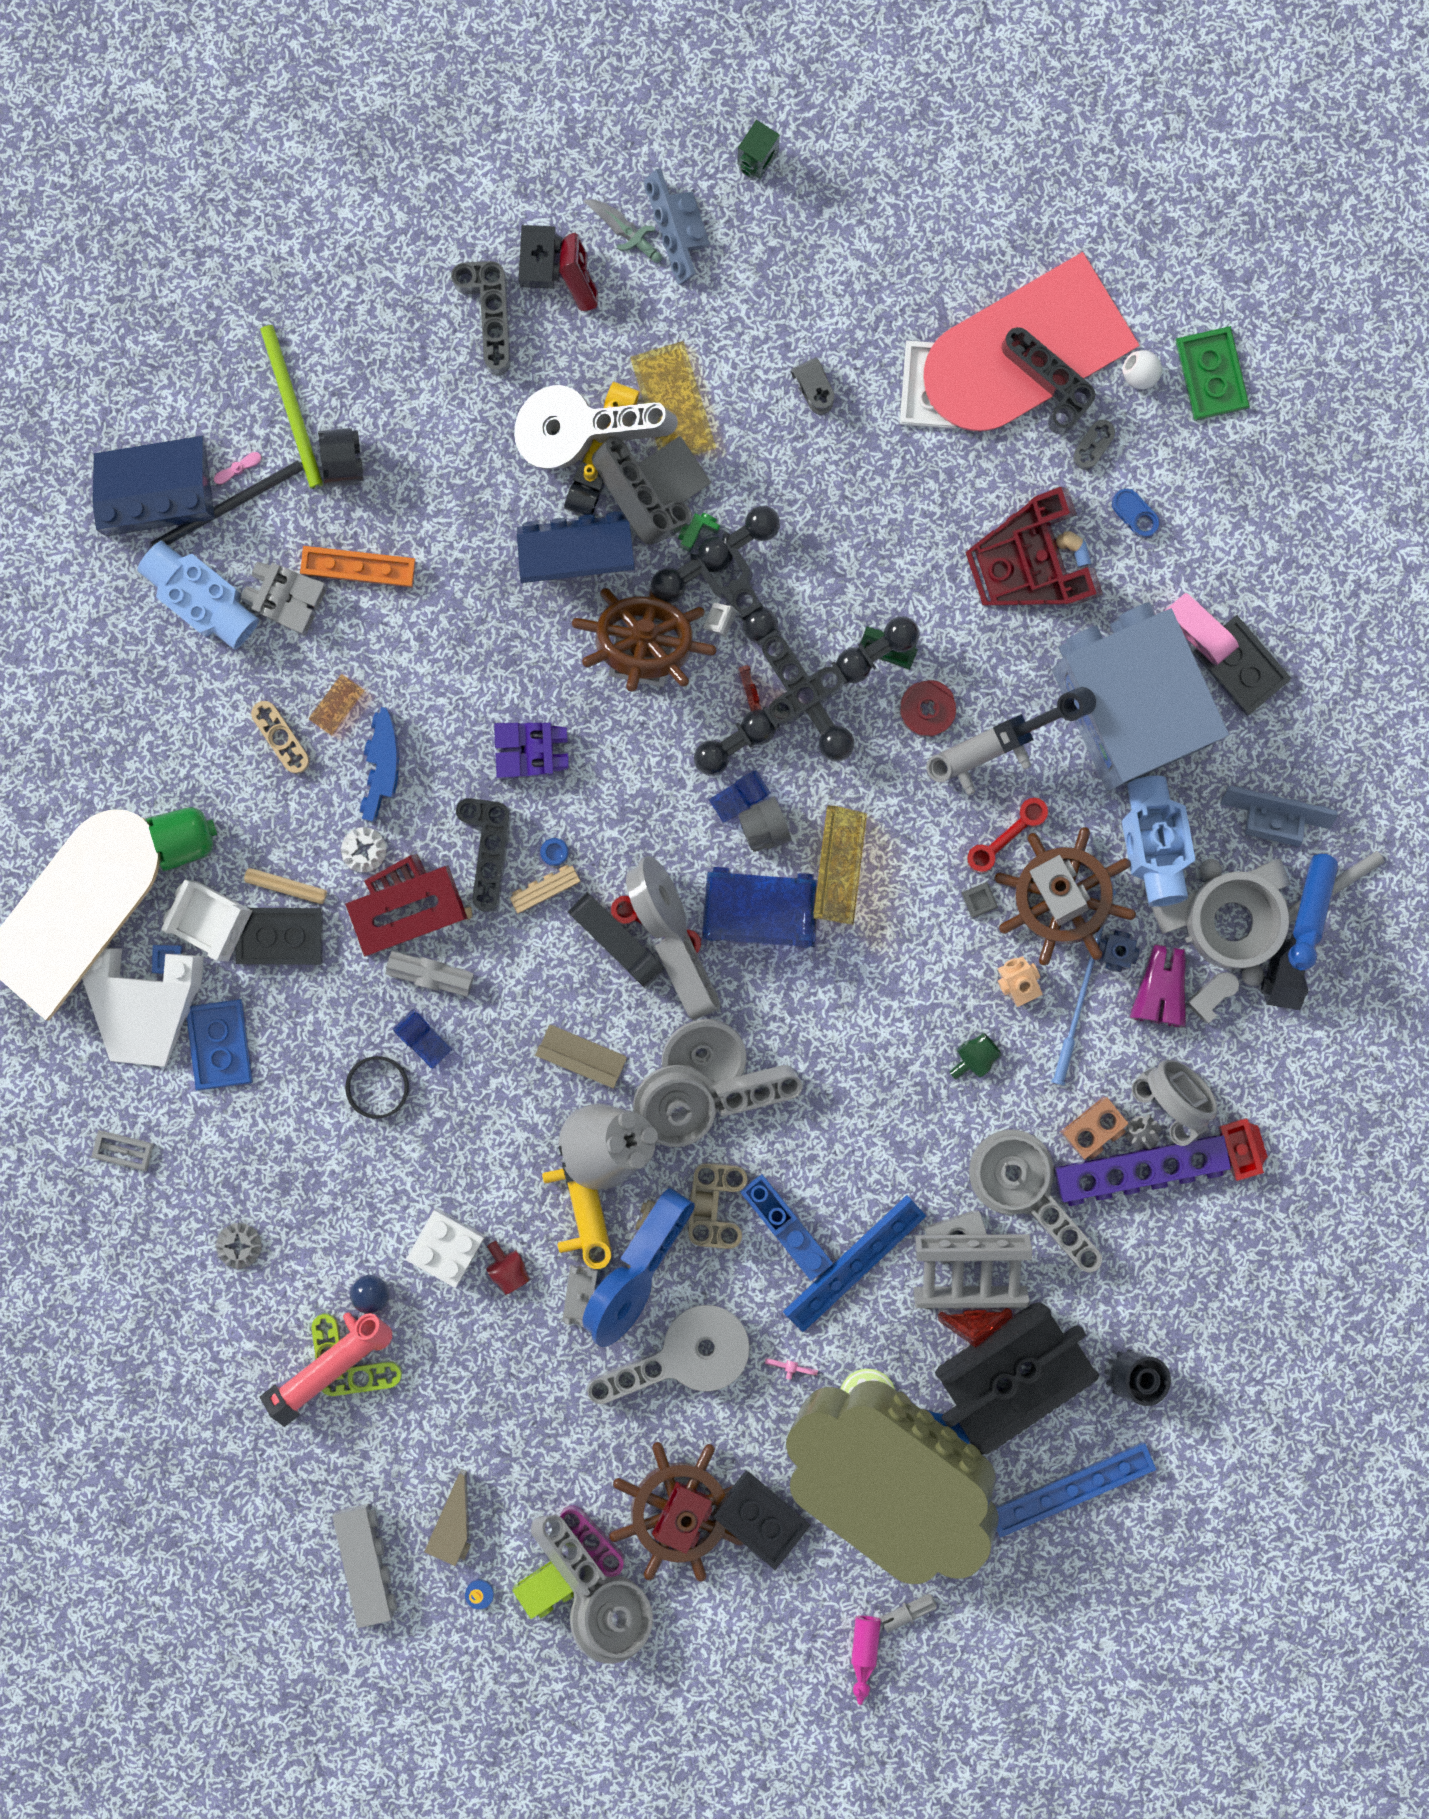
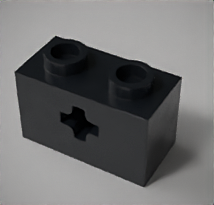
[518,225,561,289]

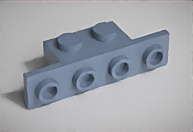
[644,168,710,285]
[1220,786,1338,847]

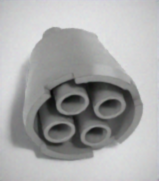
[559,1104,658,1190]

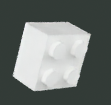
[406,1208,486,1288]

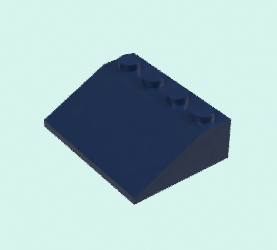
[92,435,215,536]
[517,511,635,583]

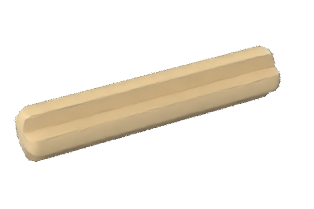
[244,868,327,904]

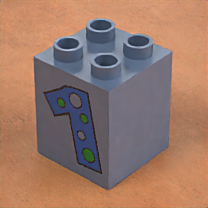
[1051,602,1229,792]

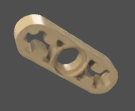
[251,701,310,774]

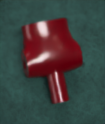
[486,1240,530,1295]

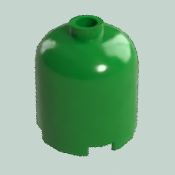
[146,807,218,872]

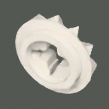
[340,827,386,872]

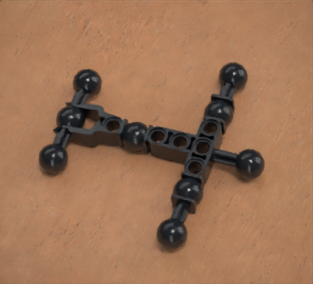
[651,506,920,776]

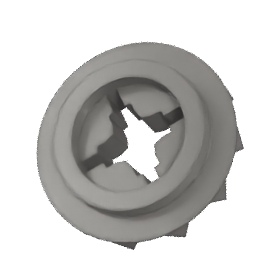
[215,1223,262,1269]

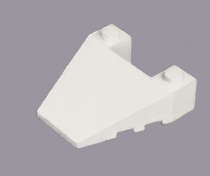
[82,947,204,1067]

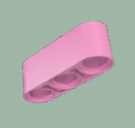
[1164,593,1239,665]

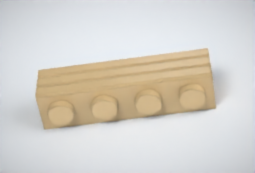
[510,865,581,914]

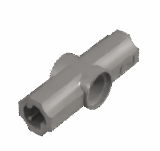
[385,951,474,997]

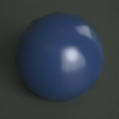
[350,1274,390,1314]

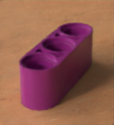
[560,1505,624,1577]

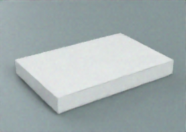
[900,341,956,429]

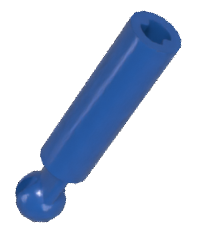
[1288,854,1338,971]

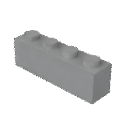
[332,1503,397,1628]

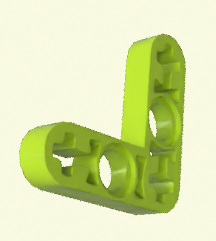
[311,1313,402,1396]

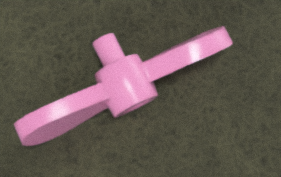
[214,452,262,485]
[765,1359,818,1380]

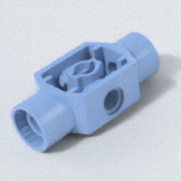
[137,541,259,650]
[1122,775,1195,907]

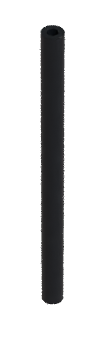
[151,460,303,546]

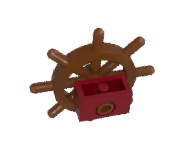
[609,1442,743,1582]

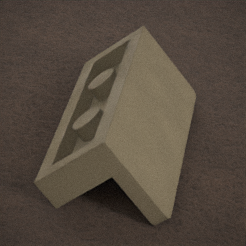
[535,1025,627,1089]

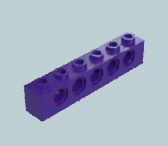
[1054,1135,1231,1206]

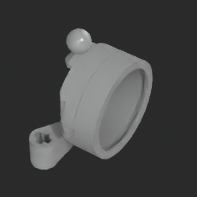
[1152,858,1291,986]

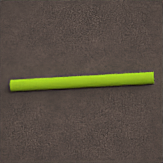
[260,325,323,489]

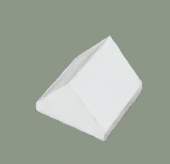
[704,603,737,638]

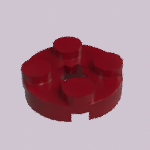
[900,680,956,737]

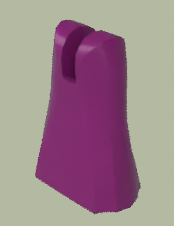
[1130,944,1186,1028]

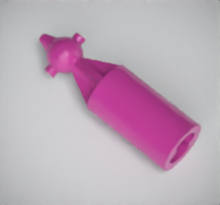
[851,1615,881,1705]

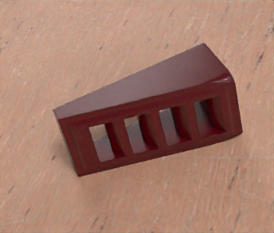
[364,854,427,894]

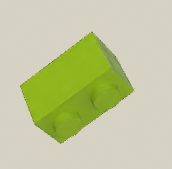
[512,1561,574,1619]

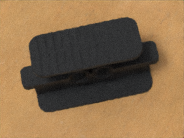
[935,1302,1099,1455]

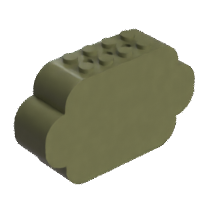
[786,1381,999,1584]

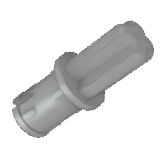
[880,1594,937,1633]

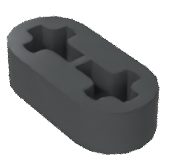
[1073,420,1115,470]

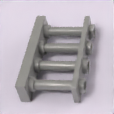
[913,1234,1032,1309]

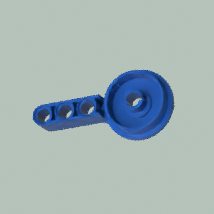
[582,1188,695,1347]

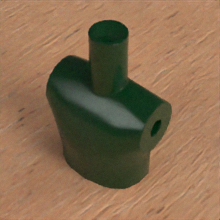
[949,1032,1002,1080]

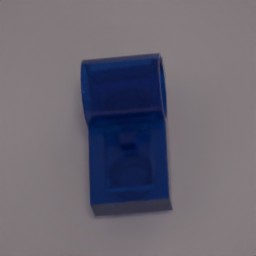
[708,770,771,824]
[393,1009,453,1069]

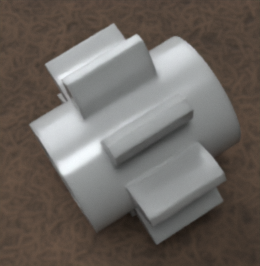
[1125,1115,1162,1151]

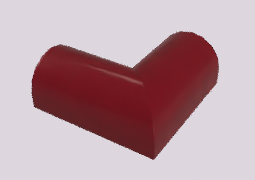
[560,232,598,311]

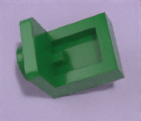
[678,513,720,552]

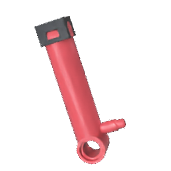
[259,1312,393,1427]

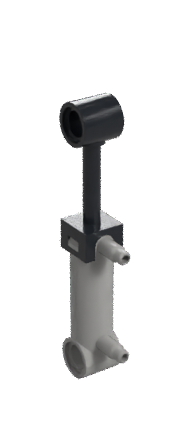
[926,687,1096,795]

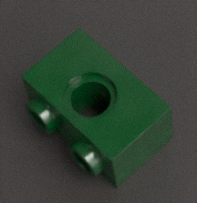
[737,119,780,179]

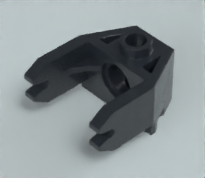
[1261,934,1308,1010]

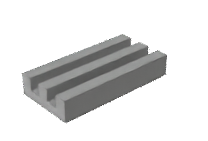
[91,1130,154,1171]

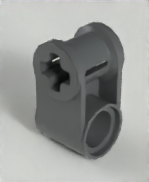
[790,357,834,415]

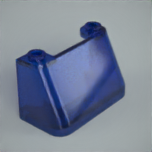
[702,867,819,948]

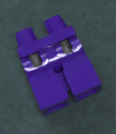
[494,722,569,780]

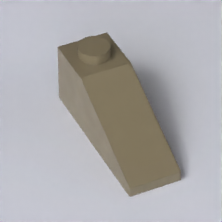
[424,1469,471,1566]

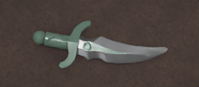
[583,199,662,263]

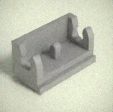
[562,1265,599,1327]

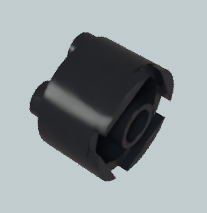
[318,428,364,488]

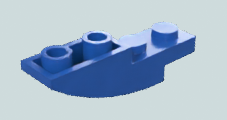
[359,707,399,823]
[740,1174,833,1281]

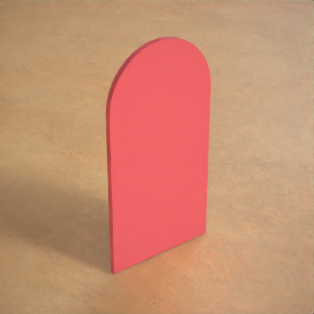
[923,252,1140,431]

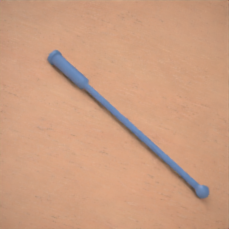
[1051,888,1116,1086]

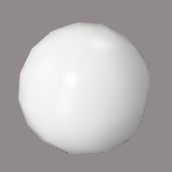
[1123,350,1162,390]

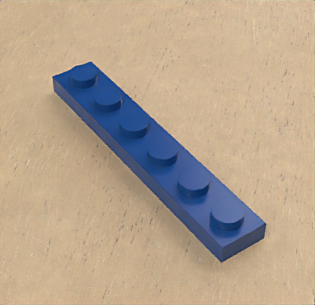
[783,1195,927,1332]
[995,1442,1157,1538]

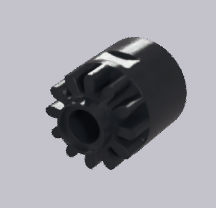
[1104,1349,1171,1406]

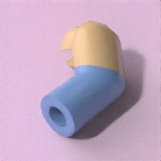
[1056,531,1091,568]

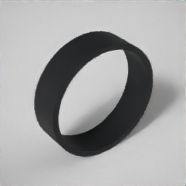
[345,1056,409,1119]

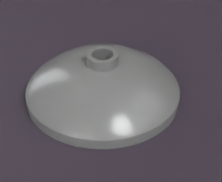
[662,1019,746,1081]

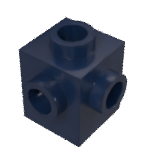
[1098,930,1140,973]

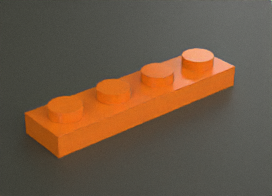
[300,546,416,588]

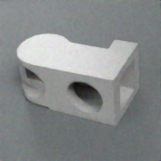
[1186,972,1239,1023]

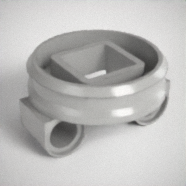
[1131,1060,1218,1146]

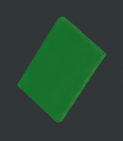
[1175,326,1250,421]

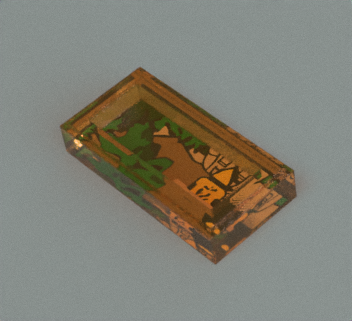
[309,674,365,736]

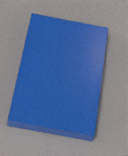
[186,999,253,1091]

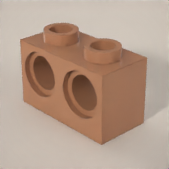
[1060,1096,1129,1160]

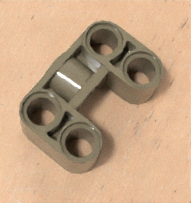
[688,1162,747,1249]

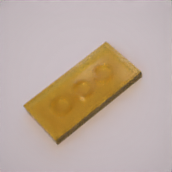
[630,341,716,455]
[814,805,867,925]

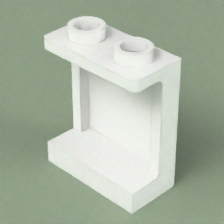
[161,880,252,961]

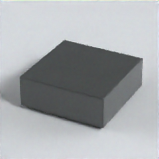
[961,882,998,918]

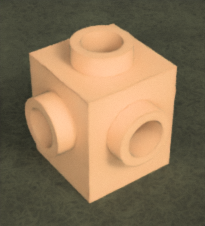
[998,956,1043,1007]

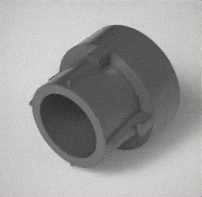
[738,796,792,852]

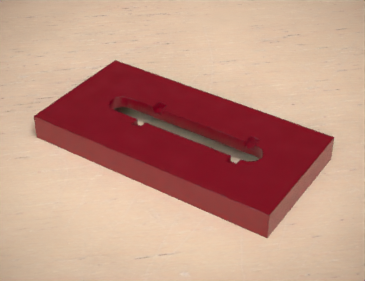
[345,865,468,957]

